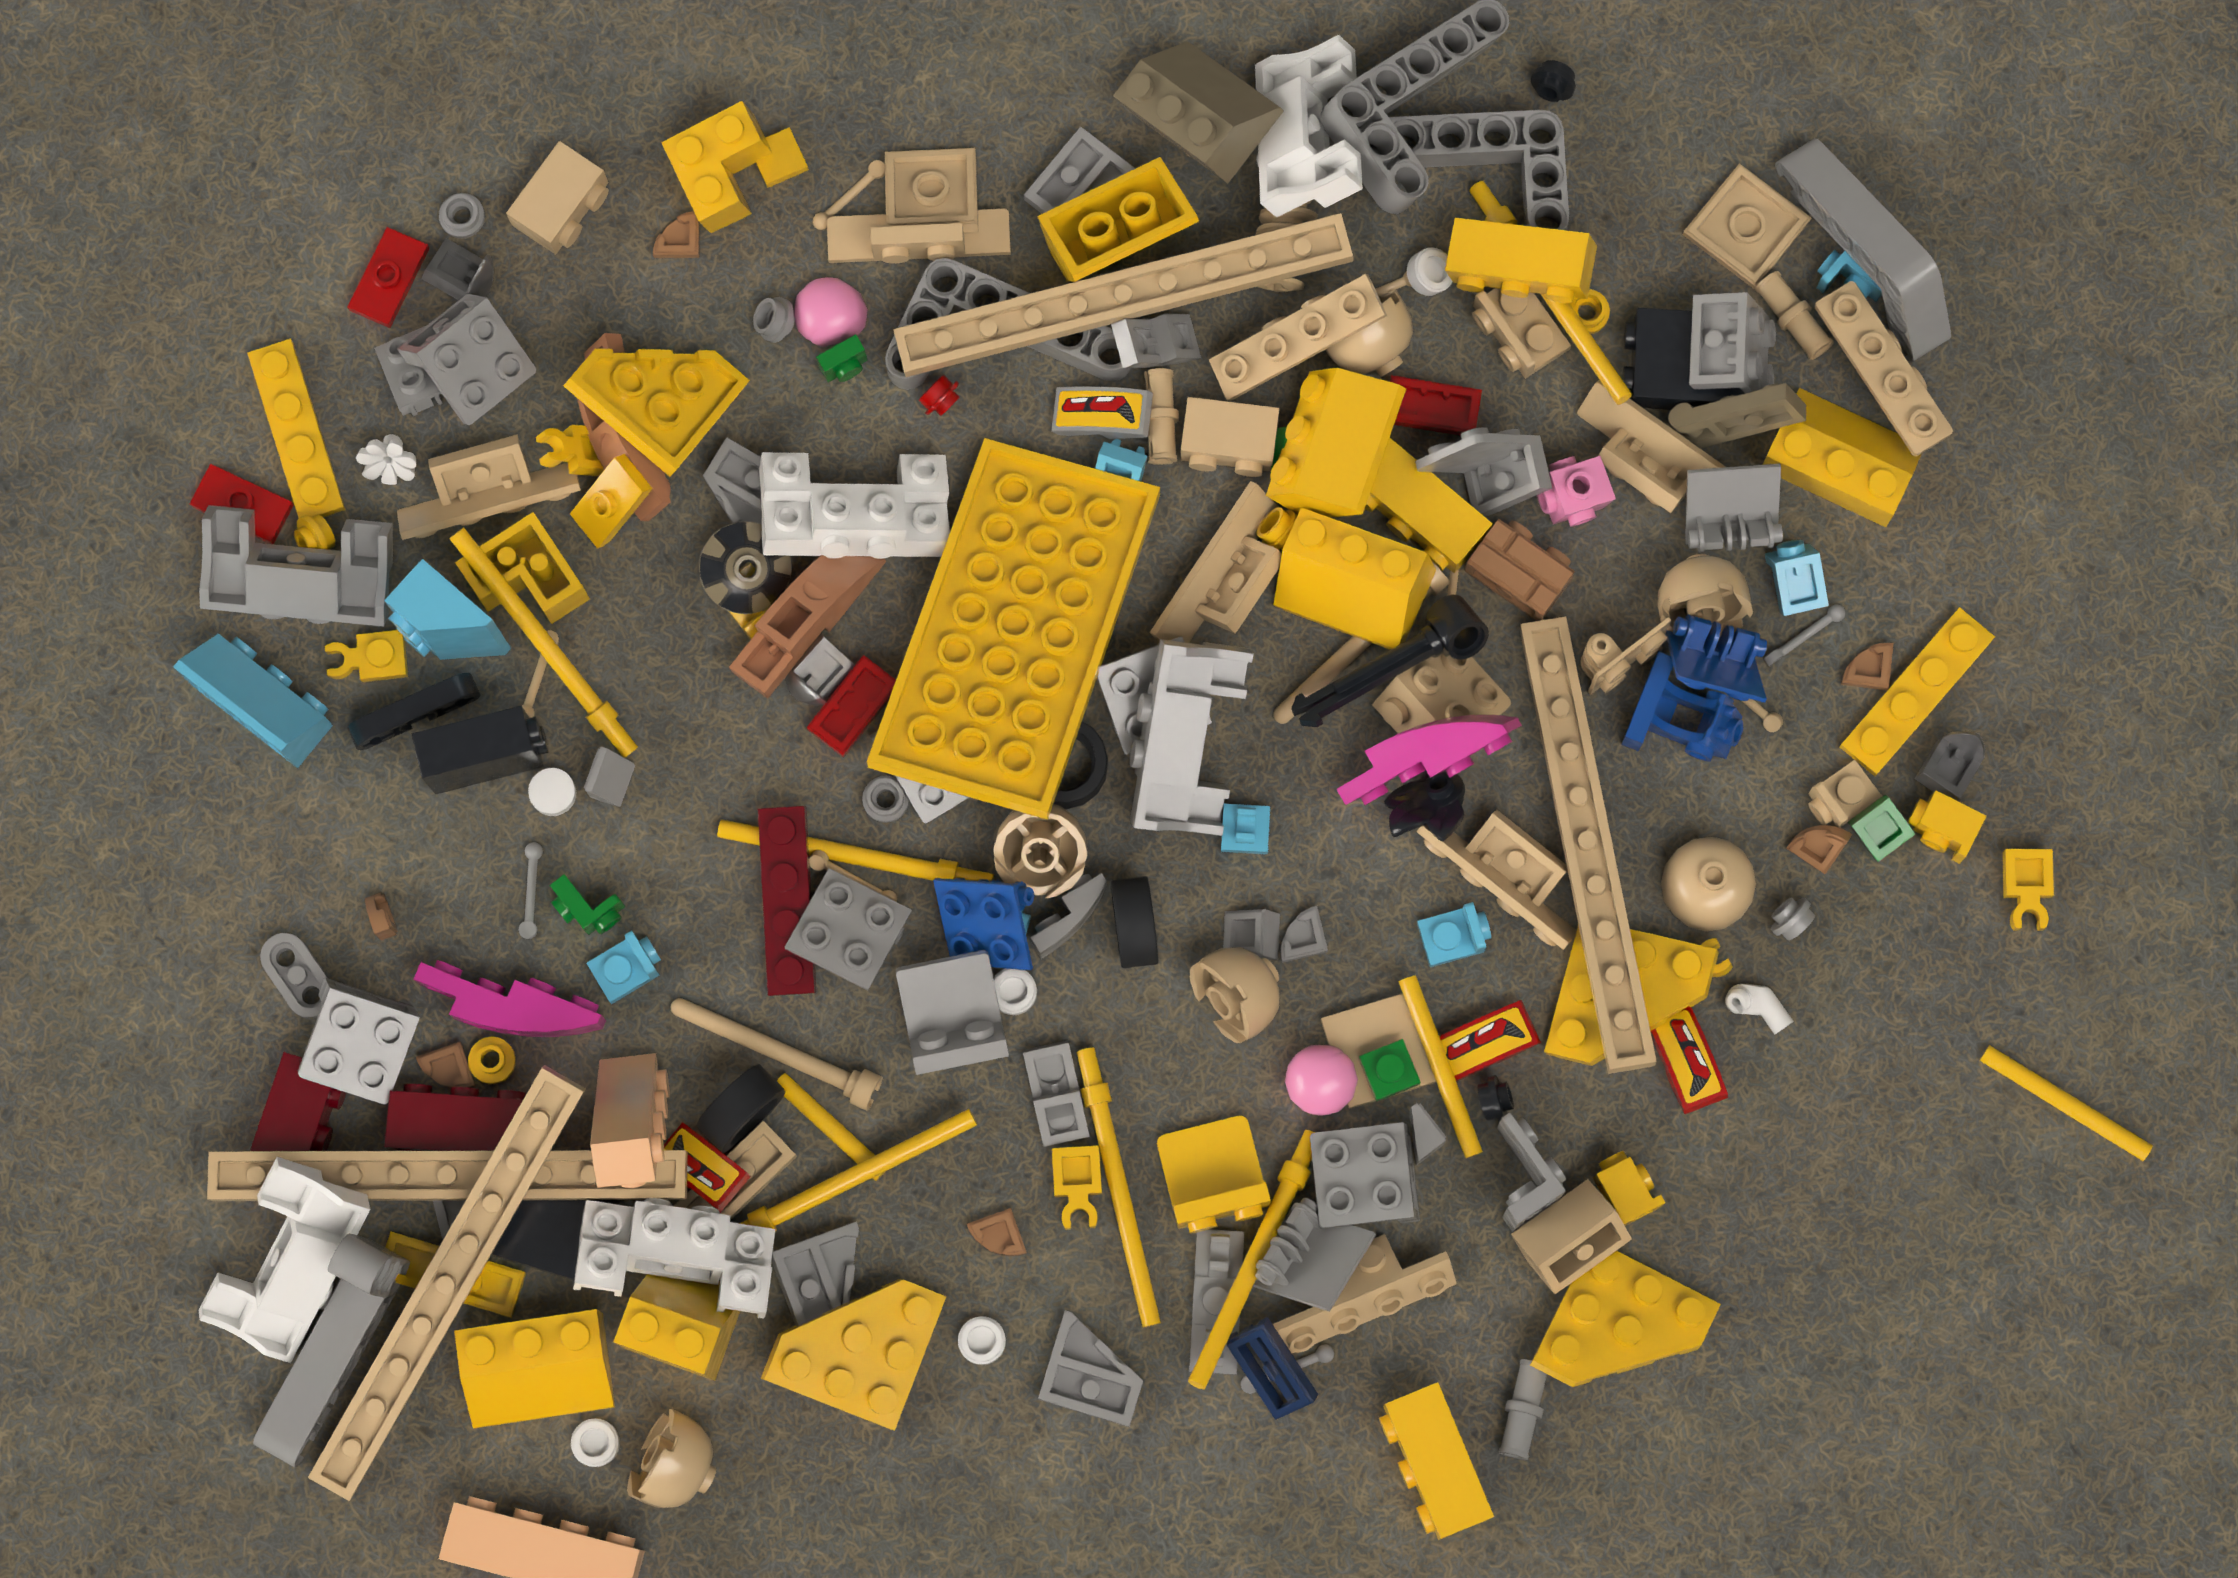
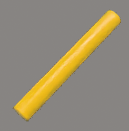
[777,1073,886,1181]

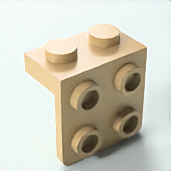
[1372,654,1511,734]

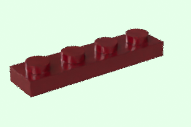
[758,806,816,996]

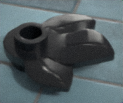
[1384,772,1465,841]

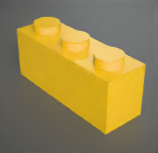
[1445,218,1597,303]
[1365,437,1493,573]
[1379,1382,1494,1540]

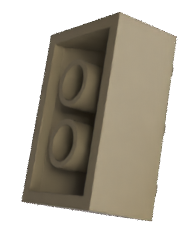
[1113,41,1284,184]

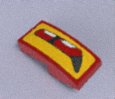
[1439,1000,1541,1082]
[1651,1006,1728,1115]
[664,1122,751,1213]

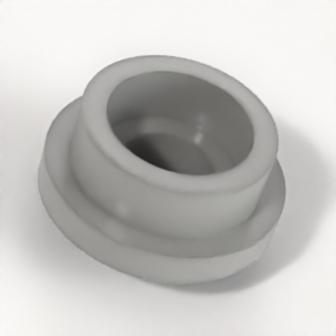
[439,193,485,238]
[753,297,795,343]
[862,776,909,823]
[1771,898,1815,941]

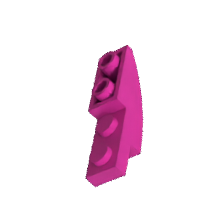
[1336,715,1522,805]
[413,960,606,1037]

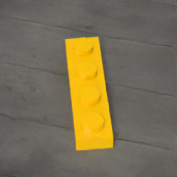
[247,338,346,518]
[1839,607,1995,777]

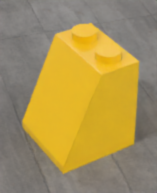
[613,1274,740,1381]

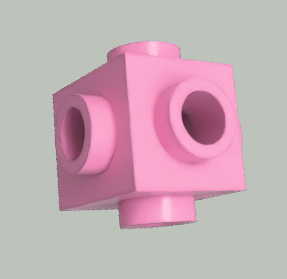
[1537,456,1616,527]

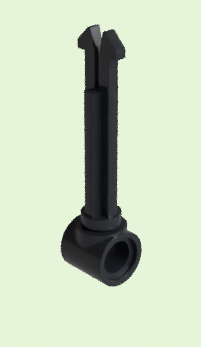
[1291,595,1489,727]

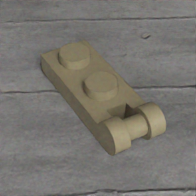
[1668,383,1806,448]

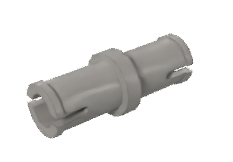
[1498,1359,1547,1460]

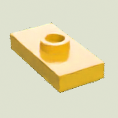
[570,454,653,549]

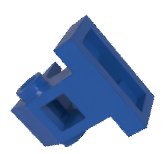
[1621,652,1743,761]

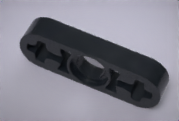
[347,673,481,750]

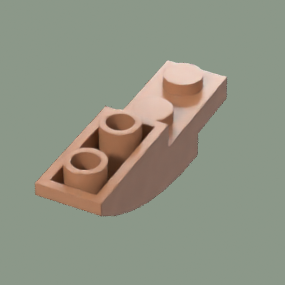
[577,333,671,521]
[729,555,886,699]

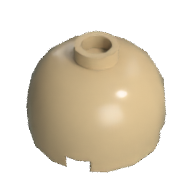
[1325,290,1413,377]
[1658,554,1753,636]
[993,804,1087,898]
[1661,837,1756,931]
[1190,947,1279,1043]
[627,1409,716,1508]

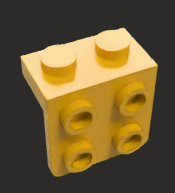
[1157,1116,1271,1233]

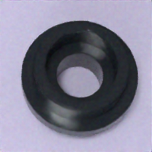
[1531,60,1576,102]
[1477,1075,1514,1122]

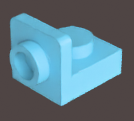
[1816,250,1882,302]
[1765,540,1829,616]
[1417,902,1491,967]
[586,930,661,1004]

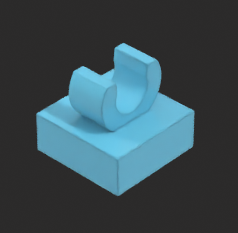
[1095,439,1147,482]
[1221,804,1270,854]

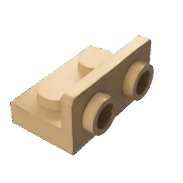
[1472,288,1571,379]

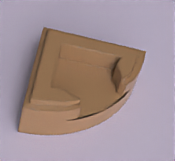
[653,211,700,258]
[1841,643,1894,690]
[1786,825,1852,874]
[365,892,398,940]
[416,1042,476,1088]
[966,1208,1027,1256]

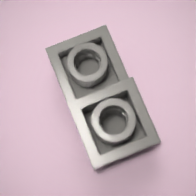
[1031,873,1107,959]

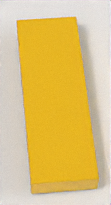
[385,1231,526,1318]

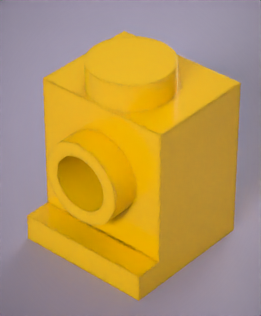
[1907,790,1987,864]
[1593,1150,1666,1226]

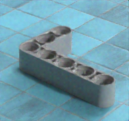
[1321,0,1509,214]
[1369,110,1569,230]
[1775,138,1951,363]
[885,258,1131,390]
[253,1233,410,1468]

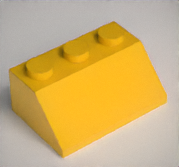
[1037,157,1199,282]
[1265,368,1406,517]
[1762,388,1922,527]
[1273,507,1436,650]
[454,1309,615,1429]

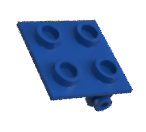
[1665,614,1767,703]
[933,877,1034,970]

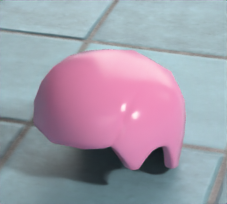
[793,277,868,347]
[1285,1045,1358,1116]

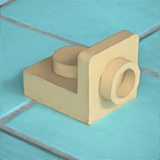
[1808,760,1882,828]

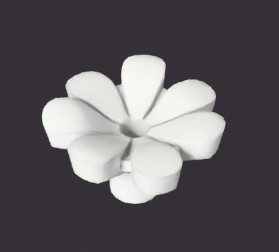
[356,434,416,485]

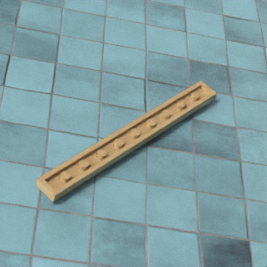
[893,213,1353,377]
[1520,616,1657,1074]
[308,1065,586,1501]
[207,1150,688,1201]

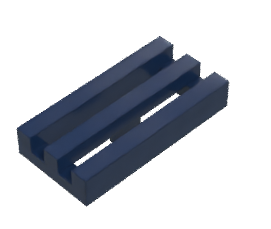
[1226,1317,1318,1420]

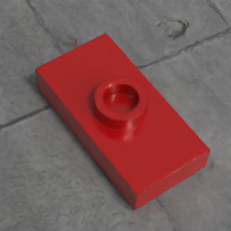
[347,227,430,328]
[1390,375,1482,436]
[189,464,294,544]
[806,655,896,758]

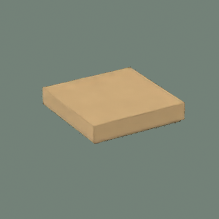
[885,148,978,233]
[1682,163,1812,290]
[1321,993,1436,1109]

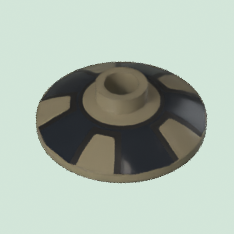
[699,521,791,614]

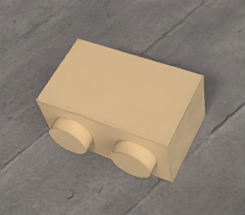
[506,141,609,255]
[1181,397,1279,477]
[1511,1179,1632,1294]

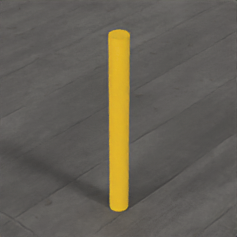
[1398,975,1483,1159]
[1979,1045,2153,1161]

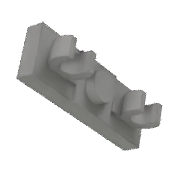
[1189,1230,1244,1375]

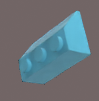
[384,559,511,660]
[173,634,333,768]

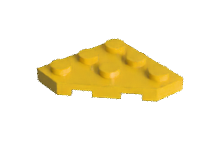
[563,348,750,477]
[1544,925,1719,1066]
[1530,1251,1721,1387]
[761,1279,946,1431]

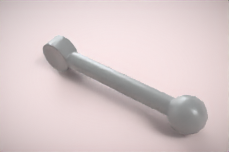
[1764,604,1846,667]
[518,842,543,939]
[1241,1344,1334,1394]

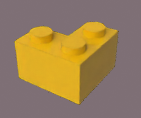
[661,101,772,233]
[455,512,590,624]

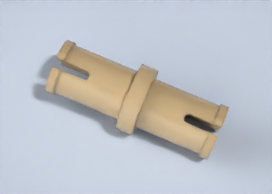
[1755,271,1834,360]
[1144,368,1179,465]

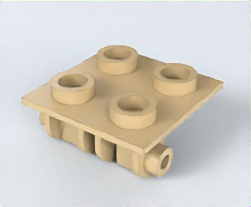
[1580,617,1671,695]

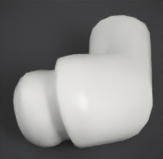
[1725,984,1794,1035]

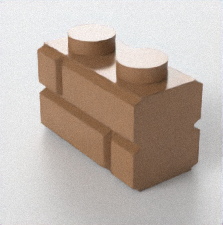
[1465,519,1575,621]

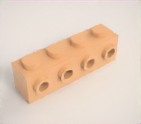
[590,1053,670,1188]
[438,1496,645,1578]

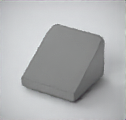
[584,747,635,807]
[1223,909,1280,960]
[1409,1103,1446,1165]

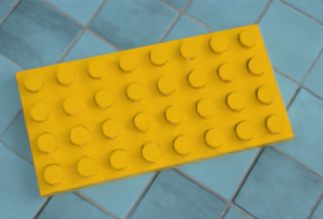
[867,438,1160,820]

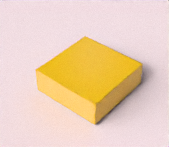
[756,127,809,188]

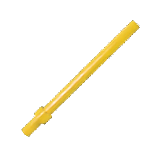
[1469,181,1632,405]
[449,527,638,758]
[717,819,994,881]
[1076,1047,1161,1328]
[739,1109,977,1232]
[1188,1130,1315,1390]

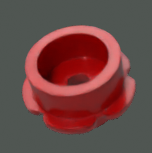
[918,374,960,416]

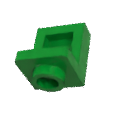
[549,874,625,935]

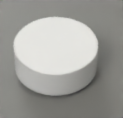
[1407,247,1453,296]
[528,768,576,816]
[993,968,1037,1015]
[958,1316,1006,1365]
[571,1418,620,1467]

